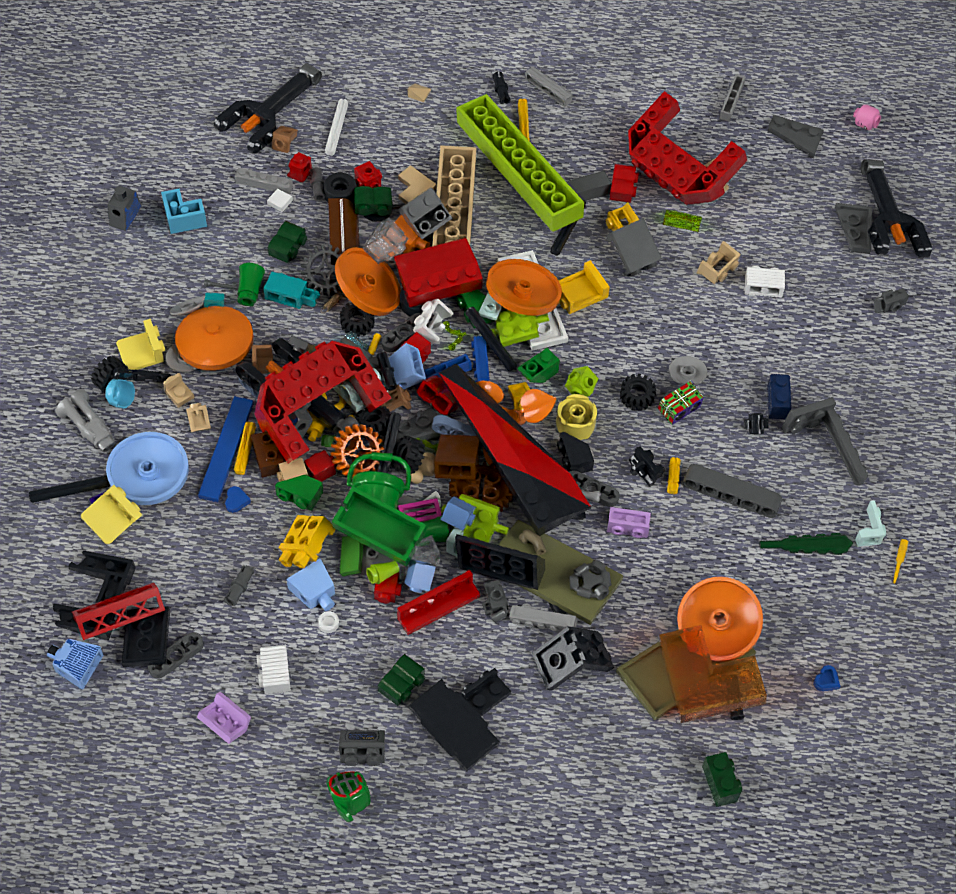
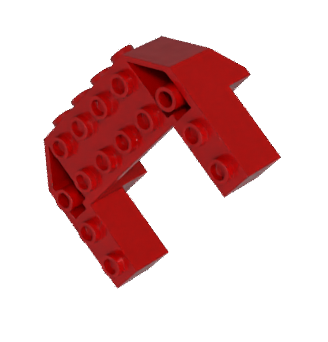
[628,91,748,205]
[254,341,392,464]

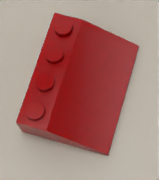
[394,238,483,307]

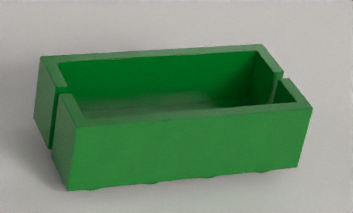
[332,486,427,567]

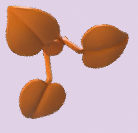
[476,381,556,468]

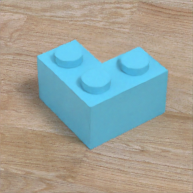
[161,189,207,234]

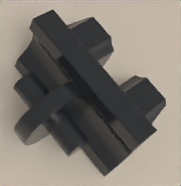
[629,446,665,487]

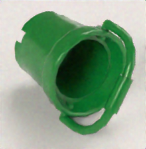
[346,452,411,509]

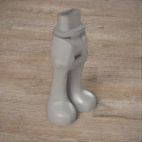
[55,390,116,452]

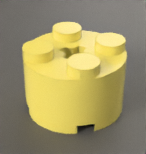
[556,394,597,440]

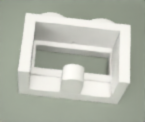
[413,298,453,344]

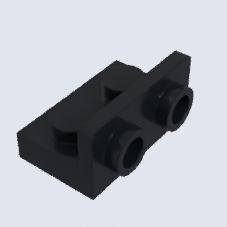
[462,668,511,716]

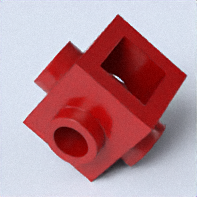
[354,161,382,188]

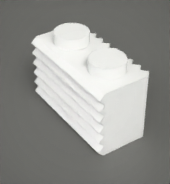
[745,266,785,297]
[256,644,291,694]

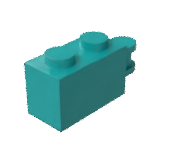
[263,271,320,309]

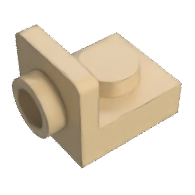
[163,373,195,408]
[186,403,211,433]

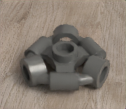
[569,560,612,600]

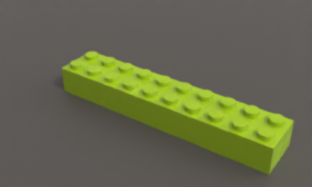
[456,94,584,232]

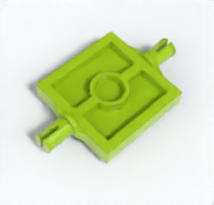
[491,310,550,347]
[441,494,509,543]

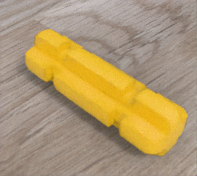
[667,457,681,494]

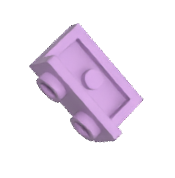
[607,507,651,538]
[197,692,251,744]

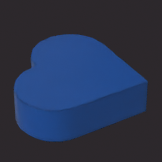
[225,486,251,513]
[813,665,841,691]

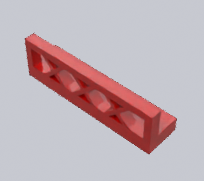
[397,570,480,635]
[72,582,165,640]

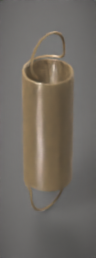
[322,294,343,313]

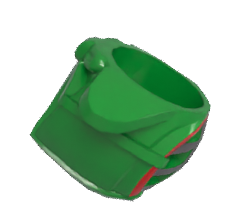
[326,771,371,822]

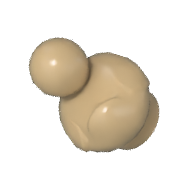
[411,452,435,484]

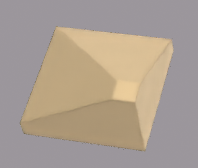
[408,84,431,102]

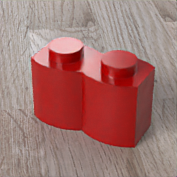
[609,164,639,203]
[417,375,459,415]

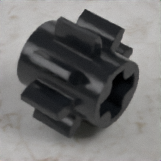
[744,413,769,435]

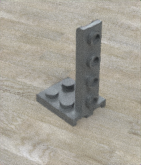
[781,397,868,485]

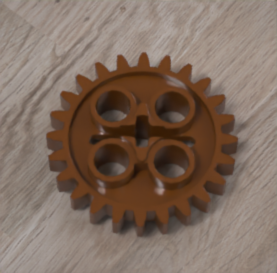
[449,461,513,512]

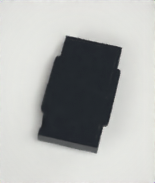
[409,679,500,772]

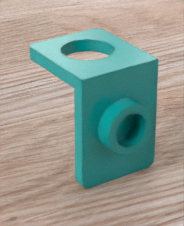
[204,293,225,307]

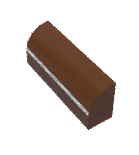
[328,198,360,265]

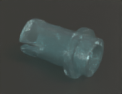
[345,332,368,351]

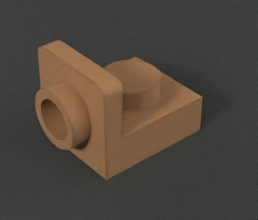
[272,126,298,153]
[381,385,412,412]

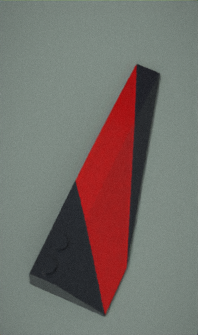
[439,364,591,536]

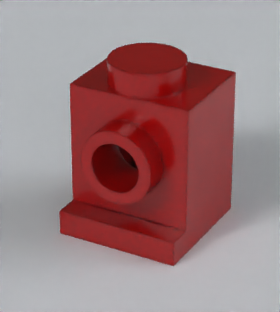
[287,152,312,183]

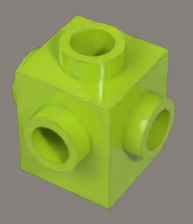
[565,366,599,397]

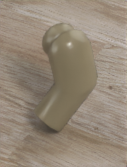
[519,530,546,555]

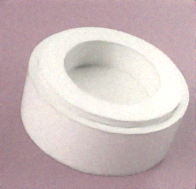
[318,611,339,633]

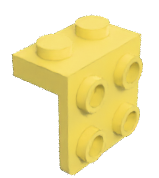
[116,319,165,372]
[81,485,142,544]

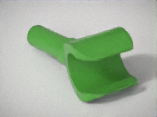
[321,435,335,447]

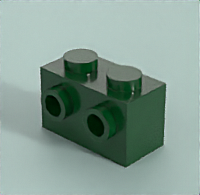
[702,752,742,807]

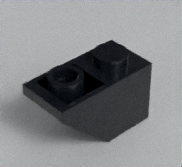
[557,432,594,473]

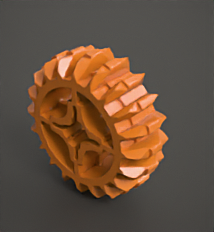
[330,424,384,478]

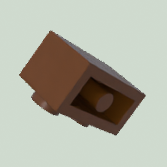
[251,431,286,478]

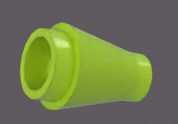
[366,561,399,584]

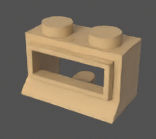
[697,241,741,284]

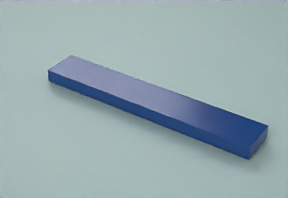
[198,396,254,502]

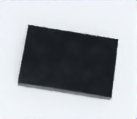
[121,606,170,667]

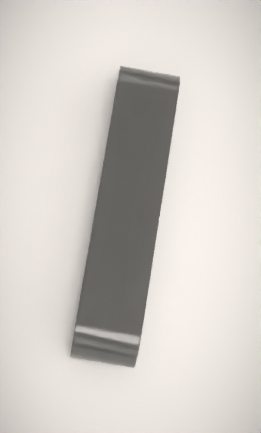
[682,464,782,518]

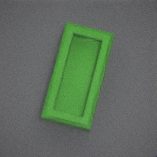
[340,536,363,576]

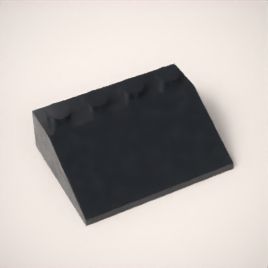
[455,534,545,590]

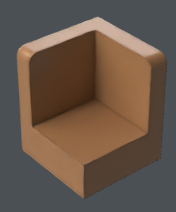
[252,345,273,374]

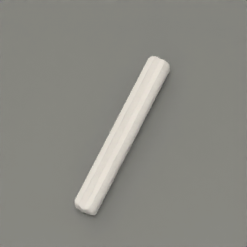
[325,99,348,156]

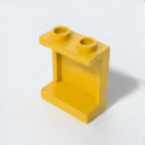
[555,260,610,314]

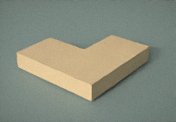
[398,165,437,204]

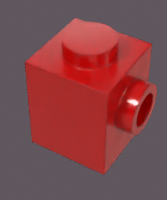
[401,332,431,363]
[304,450,337,482]
[374,572,402,604]

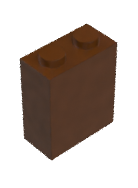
[434,434,481,480]

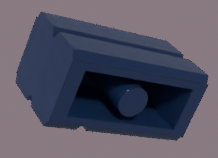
[767,374,792,420]

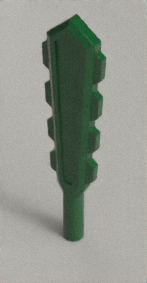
[759,533,853,555]

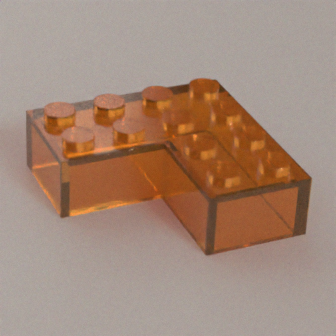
[659,625,767,723]

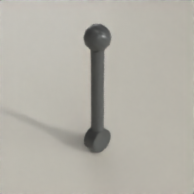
[204,279,239,291]

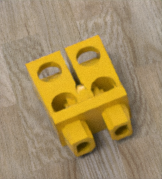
[278,515,336,568]

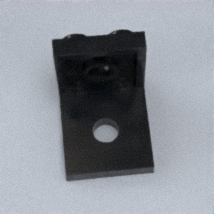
[532,626,615,690]

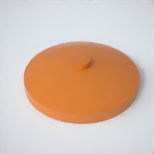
[335,247,401,316]
[486,259,562,316]
[175,306,254,371]
[677,577,763,662]

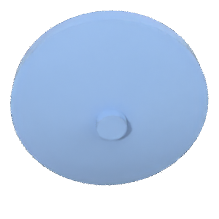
[106,432,189,505]

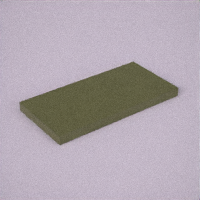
[498,519,623,625]
[616,629,756,721]

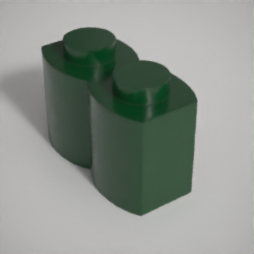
[354,186,392,216]
[267,221,307,263]
[377,654,426,706]

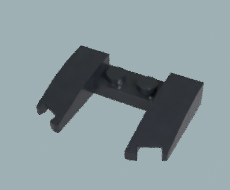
[53,551,136,640]

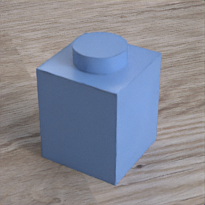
[440,496,476,531]
[404,559,436,593]

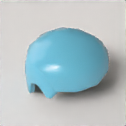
[105,379,135,409]

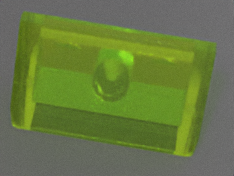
[663,209,702,232]

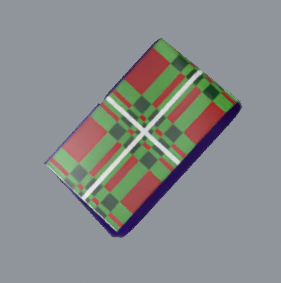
[658,380,704,425]

